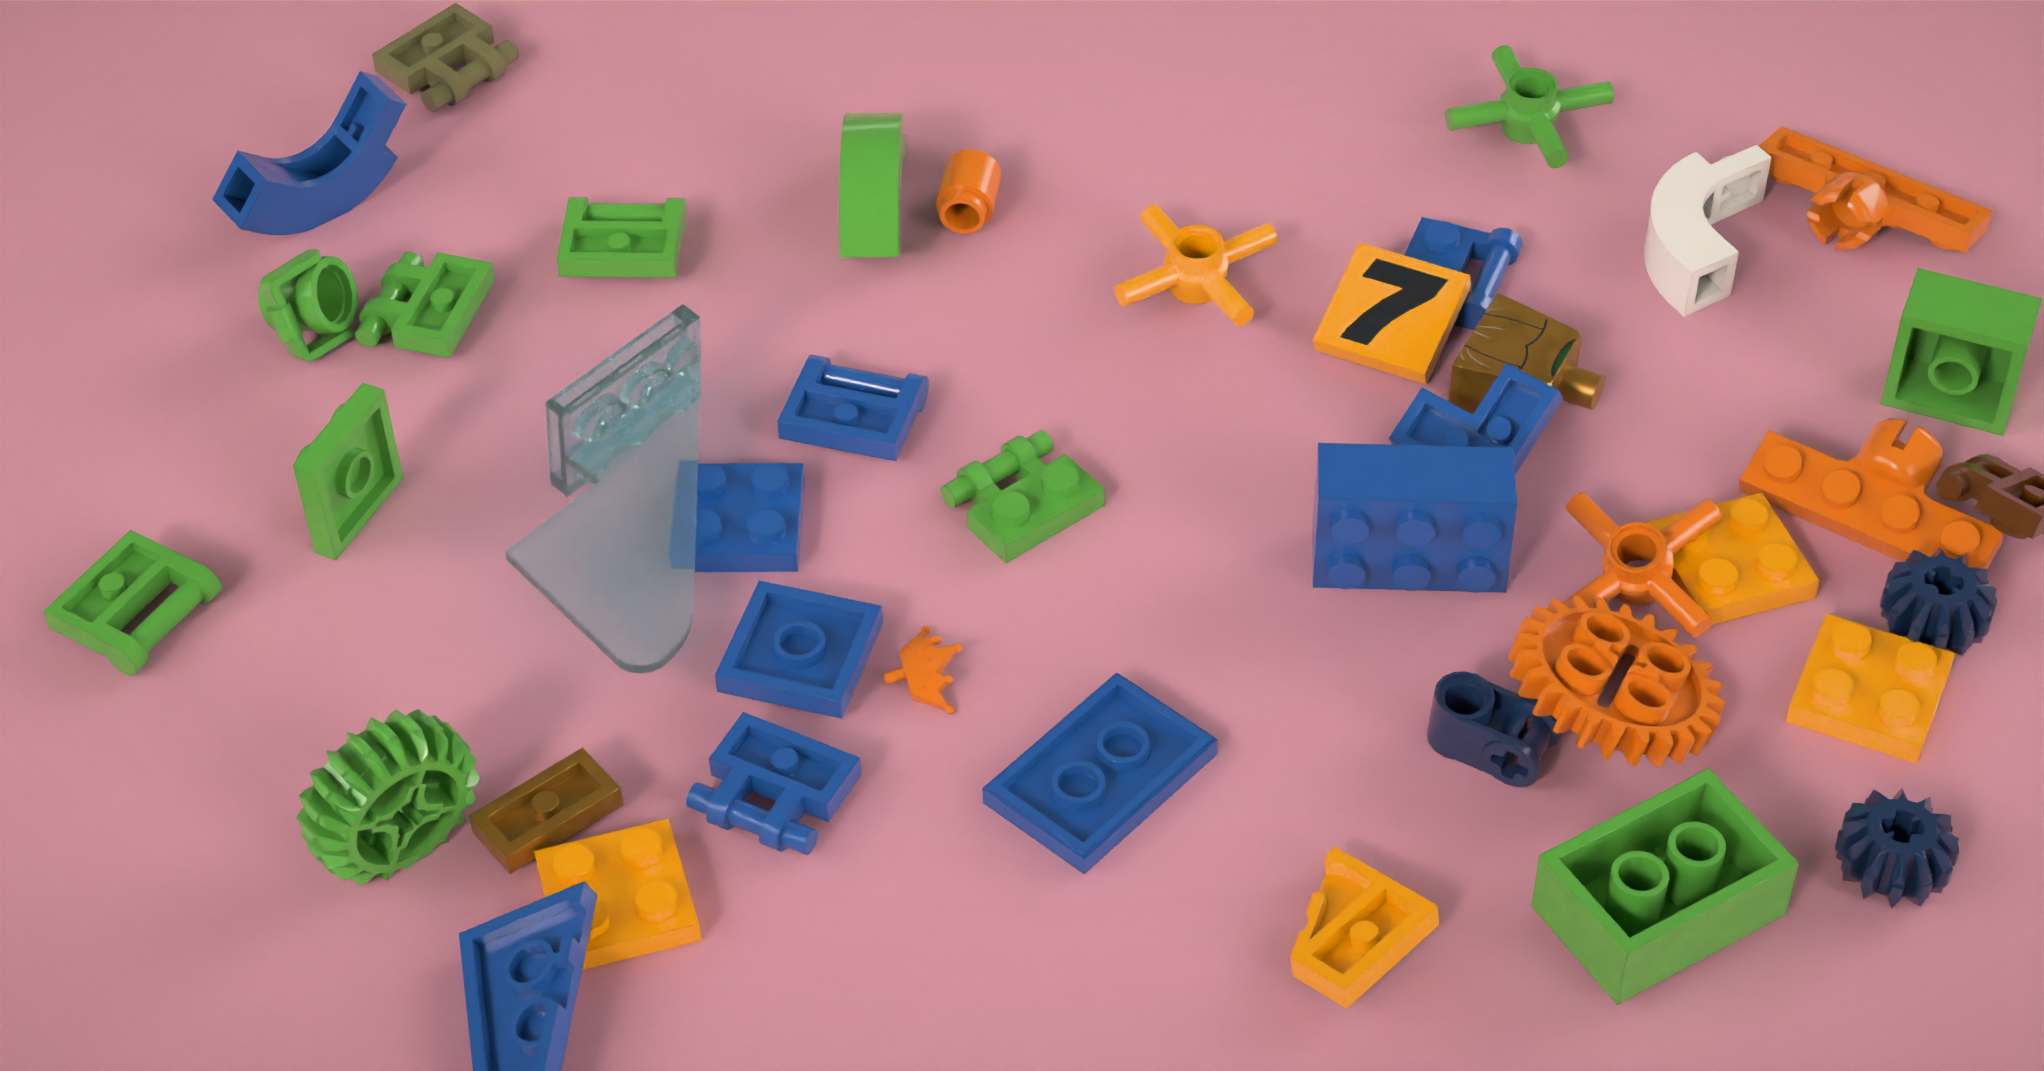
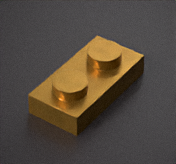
[469,747,624,874]

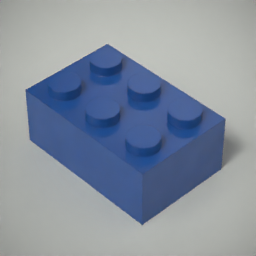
[1312,443,1517,593]

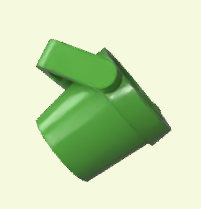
[258,249,358,362]

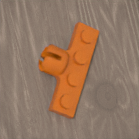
[1759,126,1993,254]
[1739,418,2004,569]

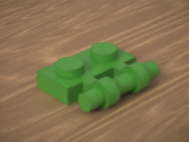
[355,252,495,358]
[940,430,1105,563]

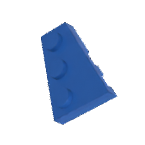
[459,881,597,1071]

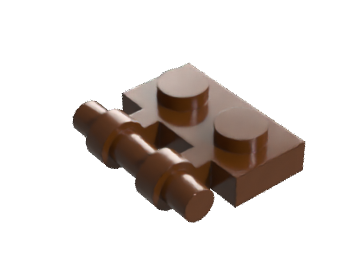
[1936,454,2044,539]

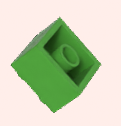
[1881,268,2042,436]

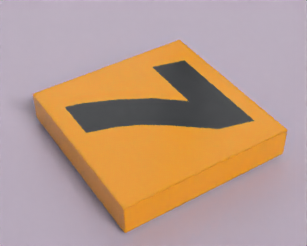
[1313,242,1472,385]

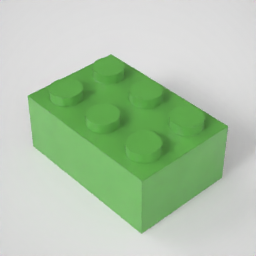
[1531,768,1799,1005]

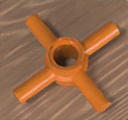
[1562,492,1722,638]

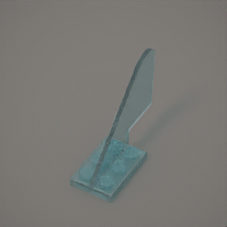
[505,304,701,674]

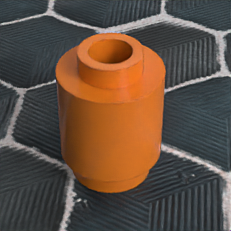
[936,149,1001,234]

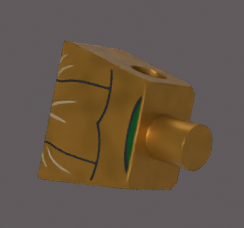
[1448,293,1605,425]

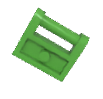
[557,197,687,278]
[43,530,222,676]

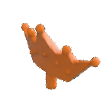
[883,625,963,715]

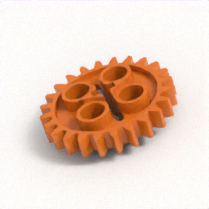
[1508,596,1725,768]

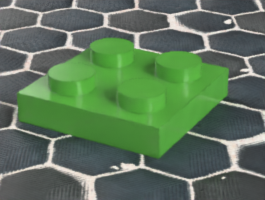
[293,383,404,560]

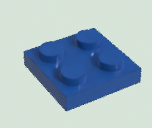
[669,463,805,572]
[715,580,883,719]

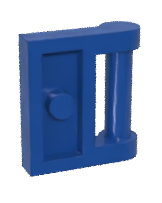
[1404,217,1523,330]
[777,354,929,461]

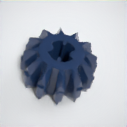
[1880,547,1997,656]
[1835,788,1959,909]

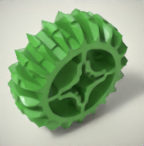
[296,709,481,886]

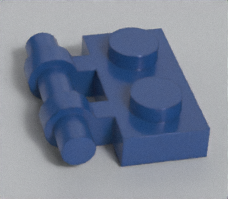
[686,712,862,855]

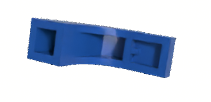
[212,71,407,235]

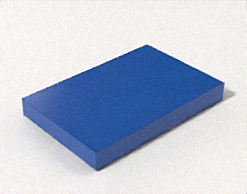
[982,672,1218,874]

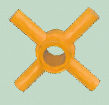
[1114,205,1277,326]

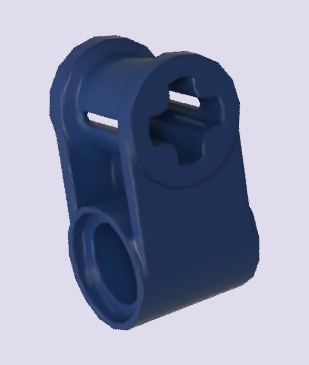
[1427,671,1562,787]

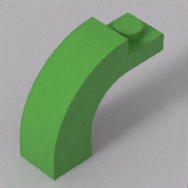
[839,112,907,258]

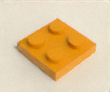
[1646,492,1820,625]
[1786,613,1956,764]
[534,818,702,970]

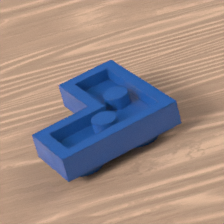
[1388,363,1563,474]

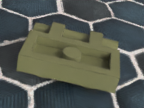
[372,3,519,112]

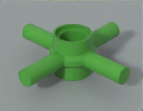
[1445,45,1614,168]

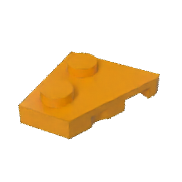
[1290,846,1439,1009]

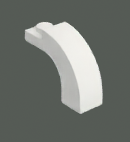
[1644,144,1771,317]

